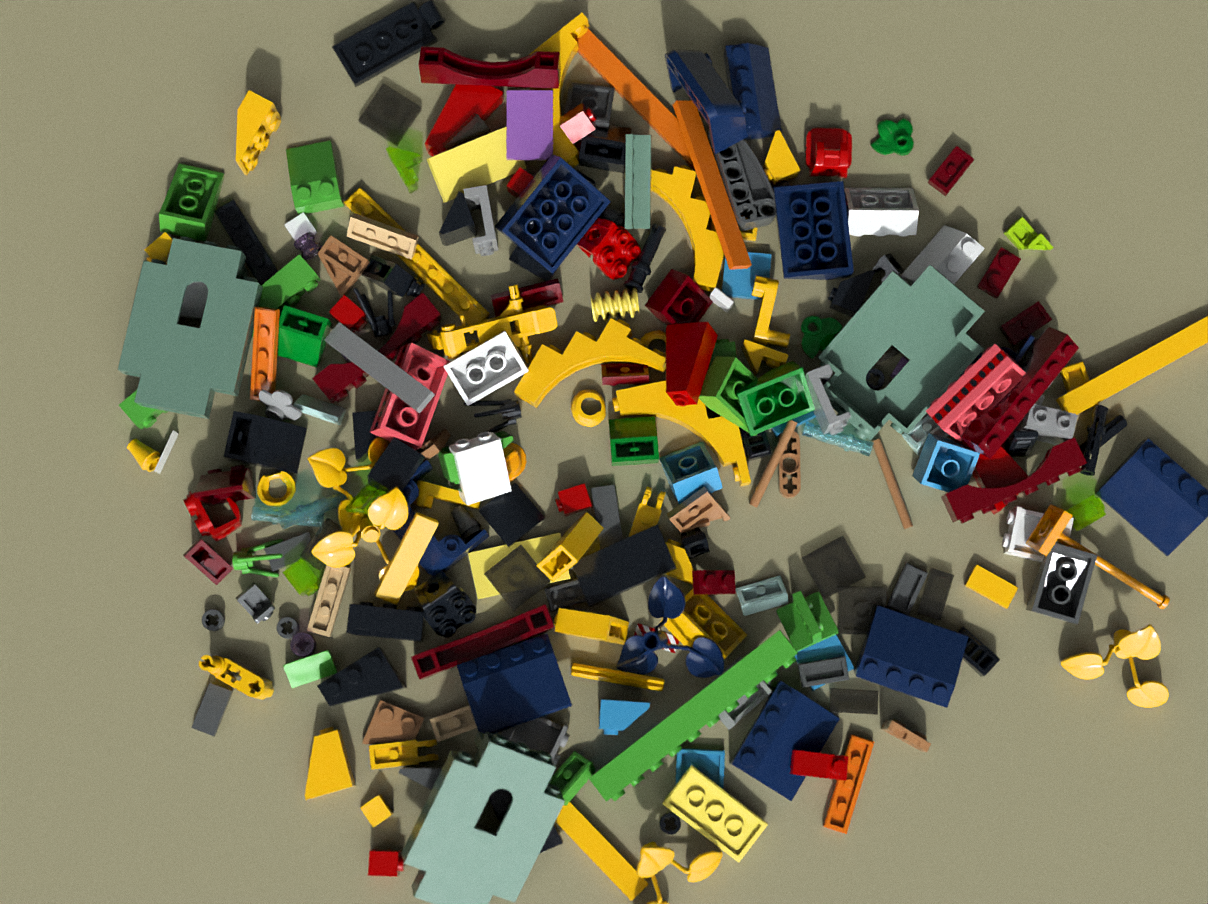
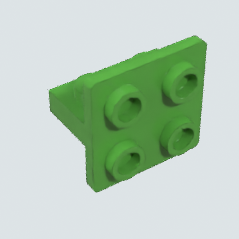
[776,591,838,652]

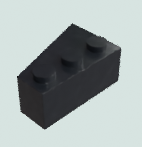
[346,601,425,642]

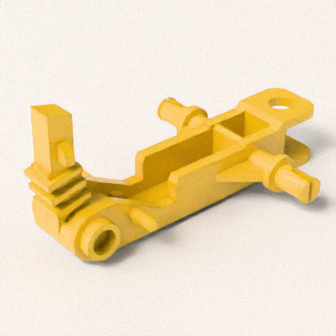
[427,284,557,363]

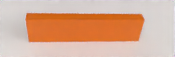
[250,306,280,401]
[823,734,874,834]

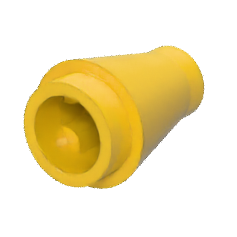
[127,439,160,472]

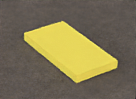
[427,126,526,203]
[468,533,570,600]
[662,764,768,862]

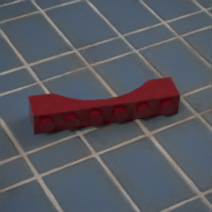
[418,47,561,89]
[312,293,442,404]
[960,327,1079,459]
[941,437,1087,524]
[411,604,555,680]

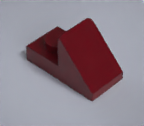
[183,538,234,585]

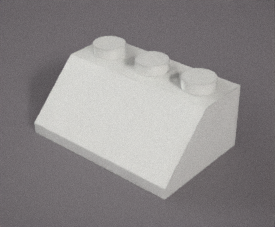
[844,188,919,237]
[901,225,985,286]
[443,331,529,406]

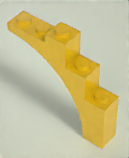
[651,165,724,292]
[514,318,666,408]

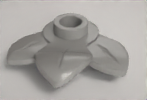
[259,390,302,421]

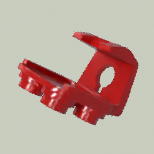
[805,128,852,178]
[577,218,640,280]
[183,491,242,542]

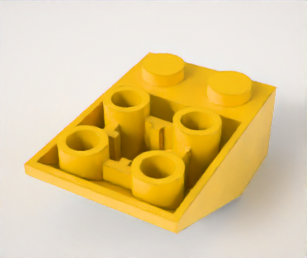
[236,90,281,175]

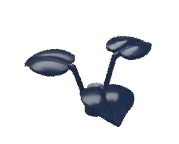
[616,576,724,678]

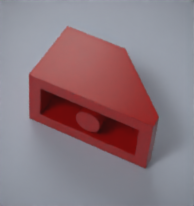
[790,750,849,781]

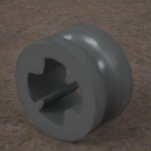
[202,609,225,631]
[276,617,299,639]

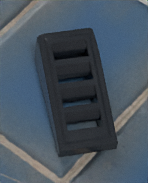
[739,427,772,462]
[1004,431,1038,457]
[958,627,1000,677]

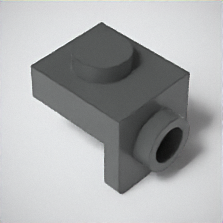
[236,582,275,624]

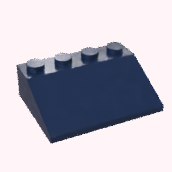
[494,154,611,274]
[774,181,854,280]
[1095,439,1208,556]
[854,605,968,708]
[457,633,572,734]
[729,681,840,801]

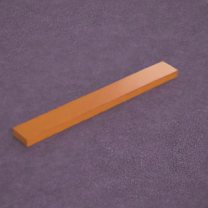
[574,28,695,171]
[672,100,752,270]

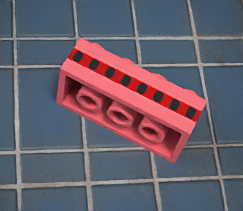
[370,343,451,450]
[926,344,1026,442]

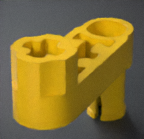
[751,275,790,348]
[412,480,481,509]
[199,655,274,700]

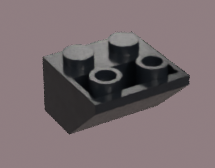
[579,125,632,173]

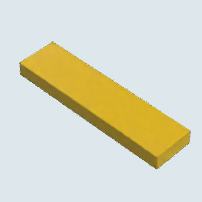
[374,512,439,605]

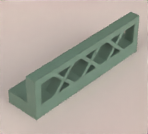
[625,134,652,229]

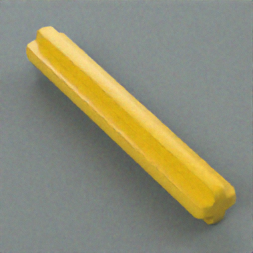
[571,663,665,691]

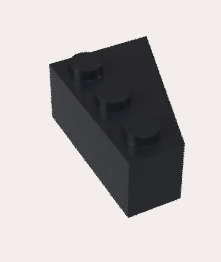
[317,647,406,706]

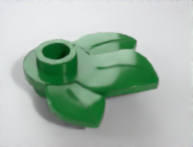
[871,118,914,156]
[801,315,843,359]

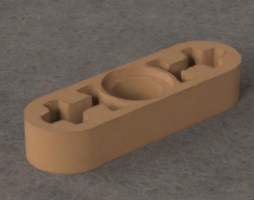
[778,431,801,498]

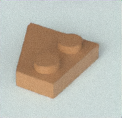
[318,235,370,297]
[417,428,451,465]
[667,486,731,533]
[362,700,425,744]
[881,719,931,752]

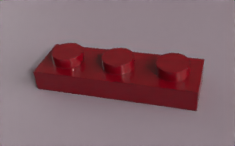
[490,278,564,317]

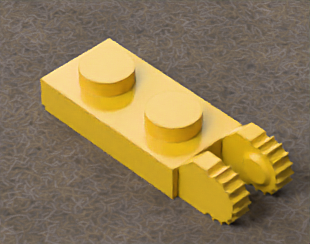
[629,486,666,537]
[369,739,438,770]

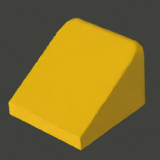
[360,794,393,828]

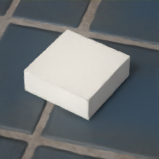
[284,212,317,245]
[710,288,734,313]

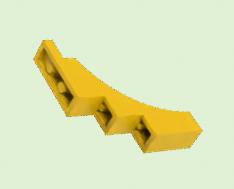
[528,13,589,168]
[612,380,751,487]

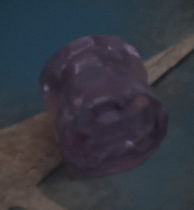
[293,232,322,261]
[290,633,317,657]

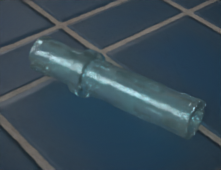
[802,421,874,457]
[278,492,348,530]
[251,506,325,528]

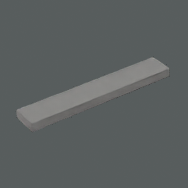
[324,322,435,413]

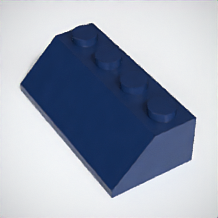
[724,43,782,141]

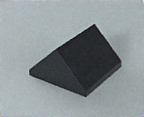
[439,191,477,246]
[367,437,425,492]

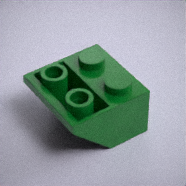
[277,305,332,368]
[608,416,659,466]

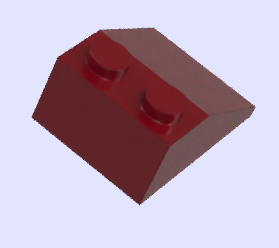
[194,465,256,506]

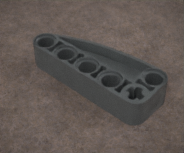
[707,129,776,231]

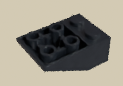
[223,411,307,474]

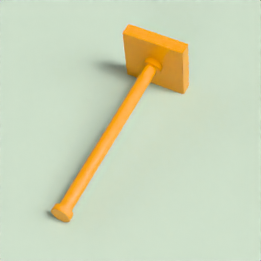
[1025,504,1170,609]

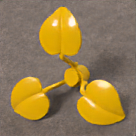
[307,437,390,537]
[311,487,419,592]
[1061,624,1169,708]
[637,842,722,904]

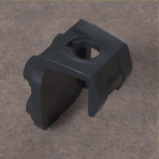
[414,570,477,638]

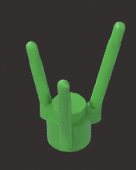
[232,539,283,577]

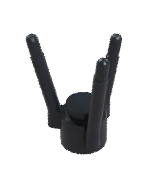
[353,287,396,338]
[464,399,522,433]

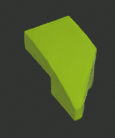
[1004,217,1054,250]

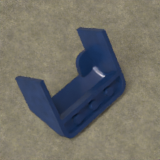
[665,49,748,154]
[393,460,489,576]

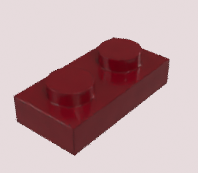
[927,145,975,197]
[977,247,1021,299]
[999,301,1052,347]
[601,363,649,386]
[692,570,736,595]

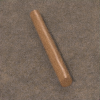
[749,420,797,508]
[871,438,913,529]

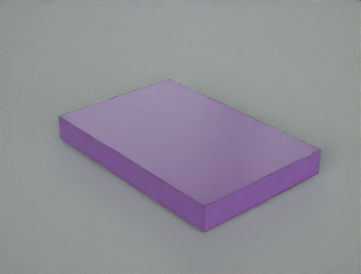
[506,90,553,160]

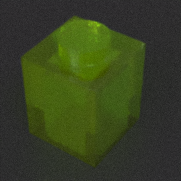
[1065,494,1106,531]
[282,558,321,597]

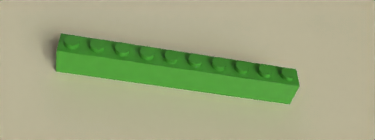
[119,254,320,429]
[589,630,798,802]

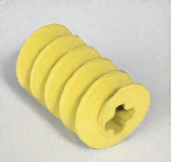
[590,288,639,322]

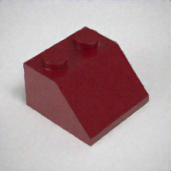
[644,269,713,325]

